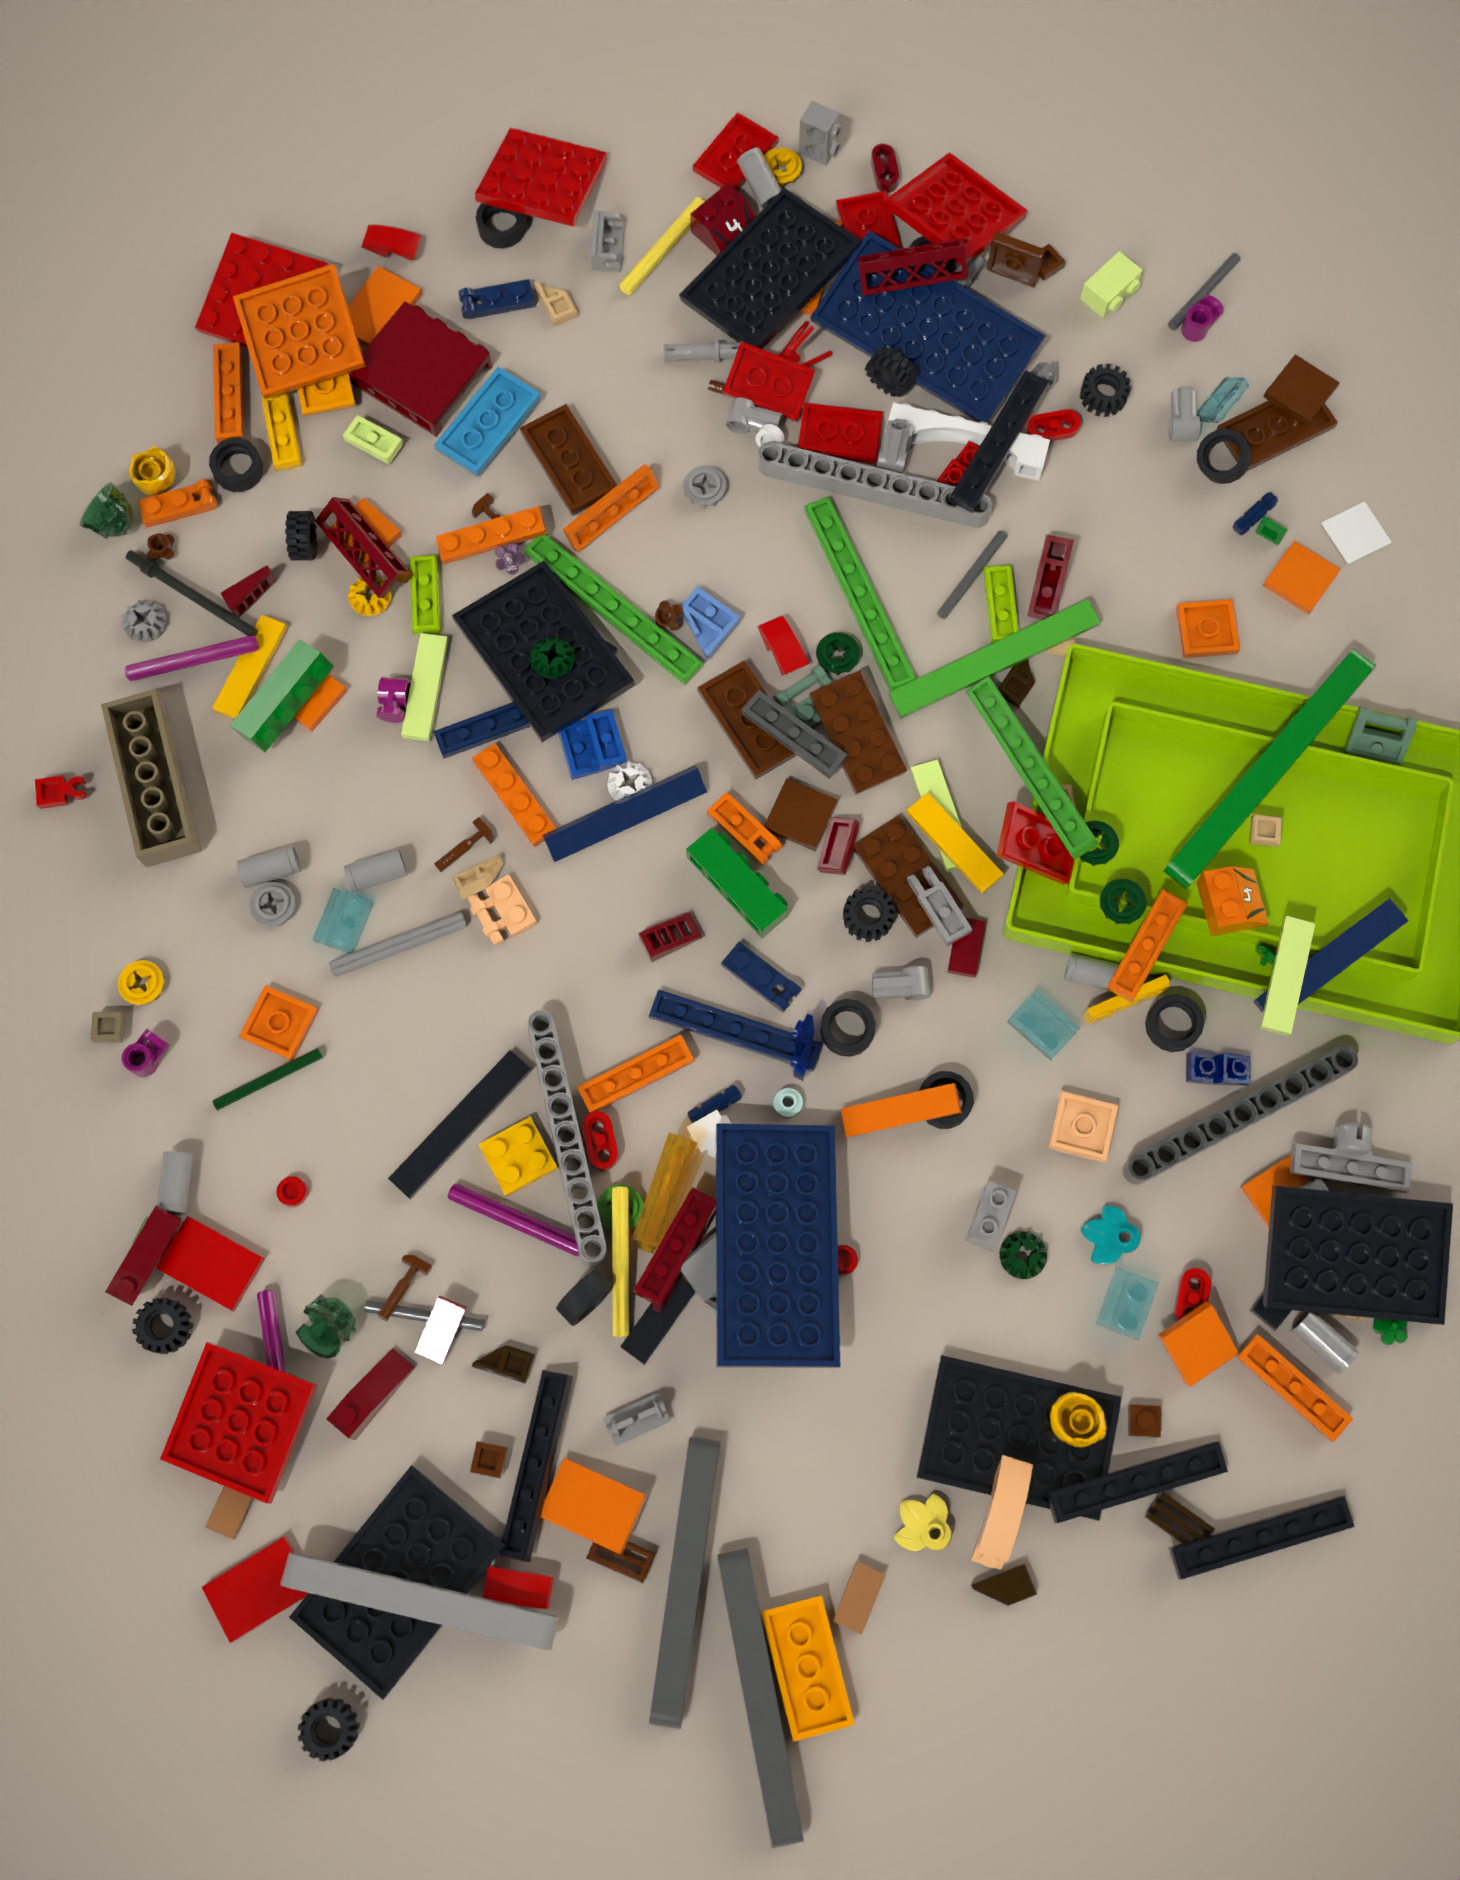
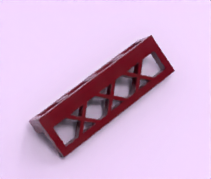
[858,238,968,296]
[315,497,413,598]
[633,1187,716,1314]

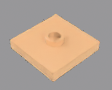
[1047,1091,1119,1163]

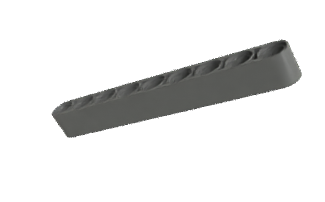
[1123,1046,1358,1185]
[649,1437,720,1729]
[717,1548,804,1848]

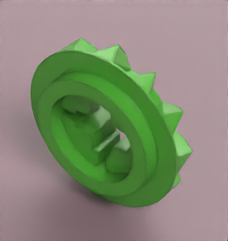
[597,1185,644,1231]

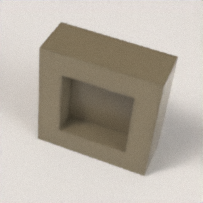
[91,1012,125,1043]

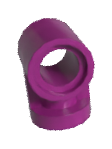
[1181,295,1224,342]
[376,677,411,723]
[121,1029,170,1077]

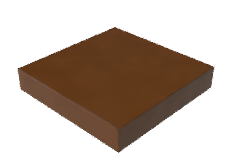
[986,231,1045,288]
[1263,354,1340,425]
[764,778,838,851]

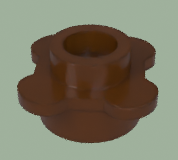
[147,533,175,560]
[655,600,683,631]

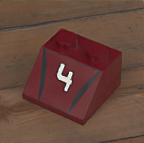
[690,183,756,256]

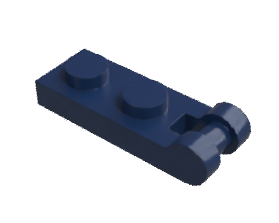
[458,279,535,319]
[721,942,802,1013]

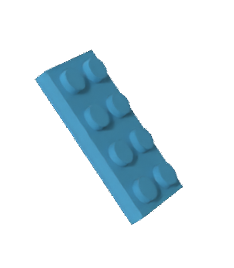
[434,367,541,477]

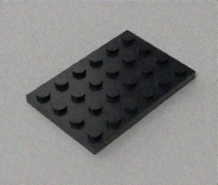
[679,188,861,349]
[452,561,635,742]
[1263,1185,1453,1325]
[916,1355,1121,1521]
[289,1465,505,1700]

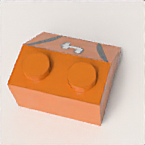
[1196,866,1269,937]

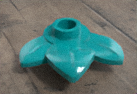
[1080,1206,1141,1265]

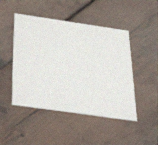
[1321,501,1392,564]

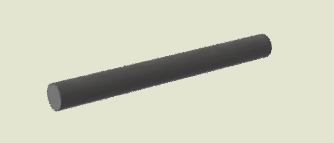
[1168,253,1240,331]
[937,531,1007,619]
[364,1300,484,1332]

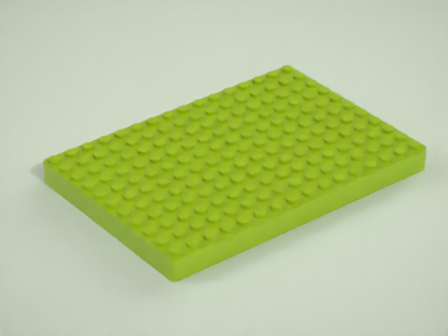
[1002,644,1460,1045]

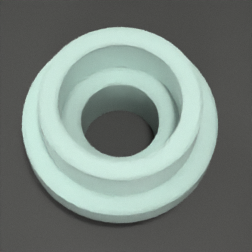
[773,1088,803,1118]

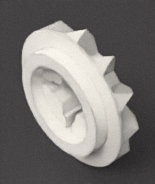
[607,761,652,801]

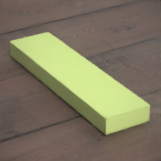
[401,633,449,742]
[910,760,962,872]
[1260,916,1315,1036]

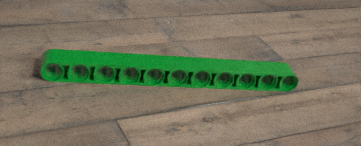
[1163,648,1376,889]

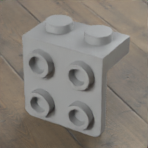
[681,1232,716,1314]

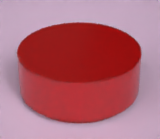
[276,1176,308,1207]

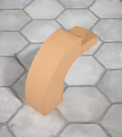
[971,1455,1033,1570]

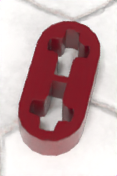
[871,144,899,193]

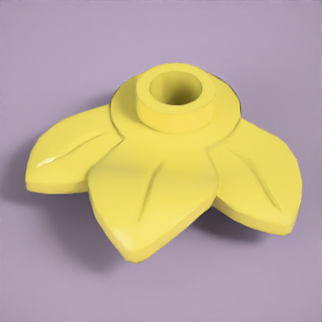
[894,1494,952,1552]

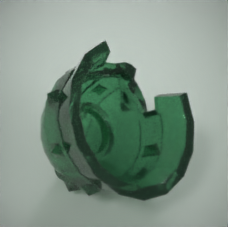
[79,482,133,539]
[295,1294,356,1359]

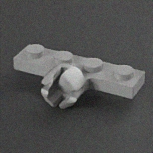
[1290,1122,1411,1193]

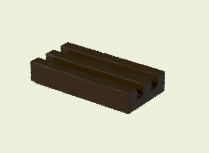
[1144,1492,1215,1544]

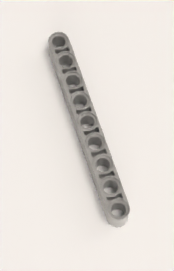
[758,442,992,528]
[528,1010,606,1267]
[280,1553,559,1650]

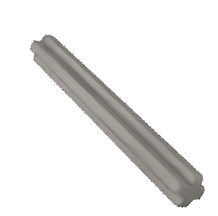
[329,912,466,976]

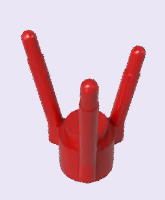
[778,321,833,367]

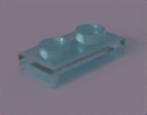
[1196,377,1249,423]

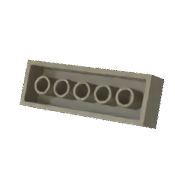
[101,689,201,867]

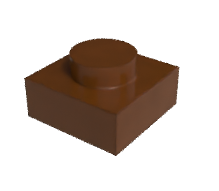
[1039,244,1065,281]
[1128,1404,1161,1438]
[470,1441,508,1479]

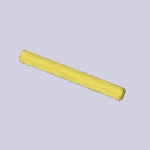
[619,197,705,296]
[612,1187,629,1337]

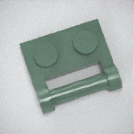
[773,665,832,729]
[1344,706,1417,766]

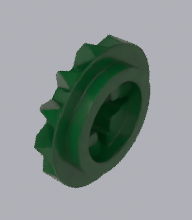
[816,632,860,676]
[530,636,575,678]
[1079,821,1119,866]
[1099,879,1147,925]
[999,1231,1047,1279]

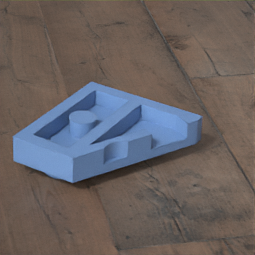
[681,587,740,660]

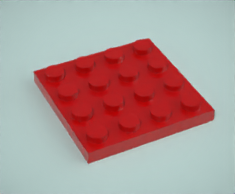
[475,128,607,227]
[884,152,1028,265]
[195,232,328,348]
[160,1342,318,1504]

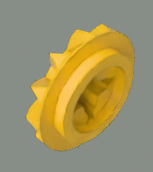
[764,148,802,186]
[347,576,392,616]
[118,960,165,1006]

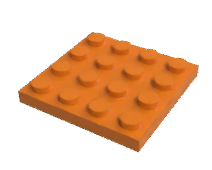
[233,264,366,399]

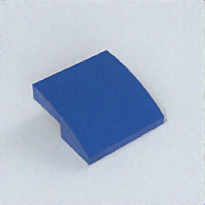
[558,710,627,780]

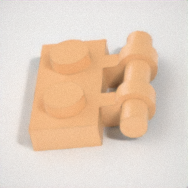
[467,874,537,946]

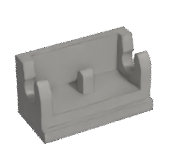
[590,210,624,272]

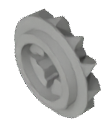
[683,466,726,508]
[122,600,166,642]
[250,882,296,927]

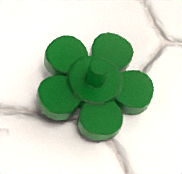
[1255,944,1276,967]
[1373,1319,1408,1345]

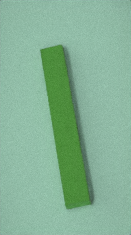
[804,496,916,692]
[524,535,703,685]
[889,599,1100,719]
[966,676,1099,860]

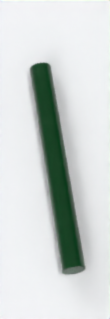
[212,1048,323,1111]

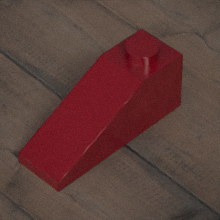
[1027,534,1074,620]
[105,1206,182,1306]
[326,1348,416,1440]

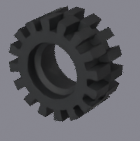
[865,347,916,397]
[1080,364,1131,417]
[285,511,318,561]
[843,886,895,942]
[132,1298,193,1354]
[298,1698,359,1761]

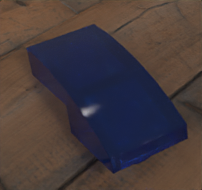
[790,1014,814,1081]
[1186,1051,1251,1086]

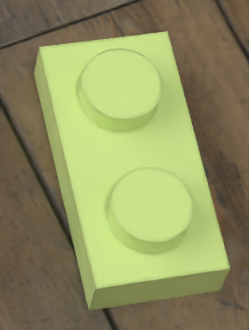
[343,415,403,465]

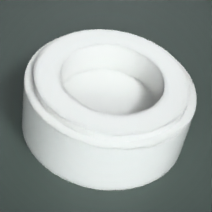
[756,424,784,448]

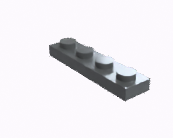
[741,690,847,779]

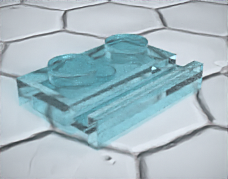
[313,888,374,954]
[1007,990,1080,1061]
[1096,1267,1159,1341]

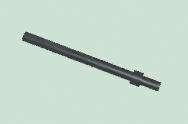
[126,550,258,636]

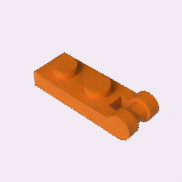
[138,479,217,528]
[707,792,783,866]

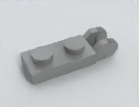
[907,866,972,946]

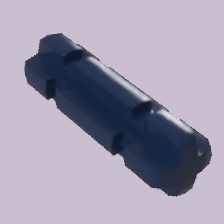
[1233,492,1278,535]
[687,1085,742,1124]

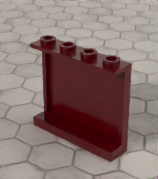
[348,301,492,437]

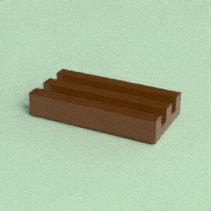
[586,1541,656,1583]

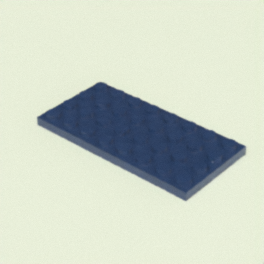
[810,231,1046,424]
[715,1123,840,1368]

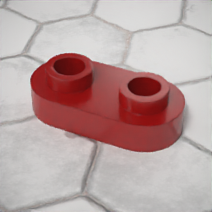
[1026,409,1081,442]
[582,1111,619,1171]
[1174,1268,1211,1322]

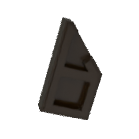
[998,659,1034,708]
[471,1345,535,1384]
[971,1563,1037,1606]

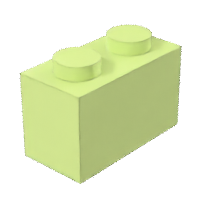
[1080,251,1143,318]

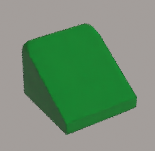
[1255,516,1288,545]

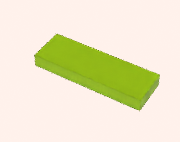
[410,555,441,635]
[983,565,1019,644]

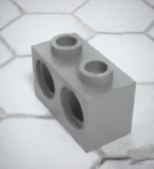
[799,101,841,166]
[965,1181,1017,1252]

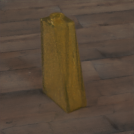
[633,1132,699,1254]

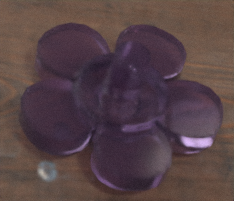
[495,543,525,574]

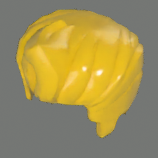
[128,446,176,496]
[1050,1392,1106,1447]

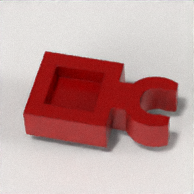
[35,775,87,809]

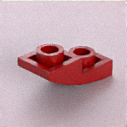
[361,225,421,261]
[937,440,979,487]
[757,615,809,676]
[483,1565,554,1609]

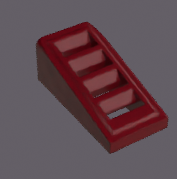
[220,565,276,618]
[638,912,703,962]

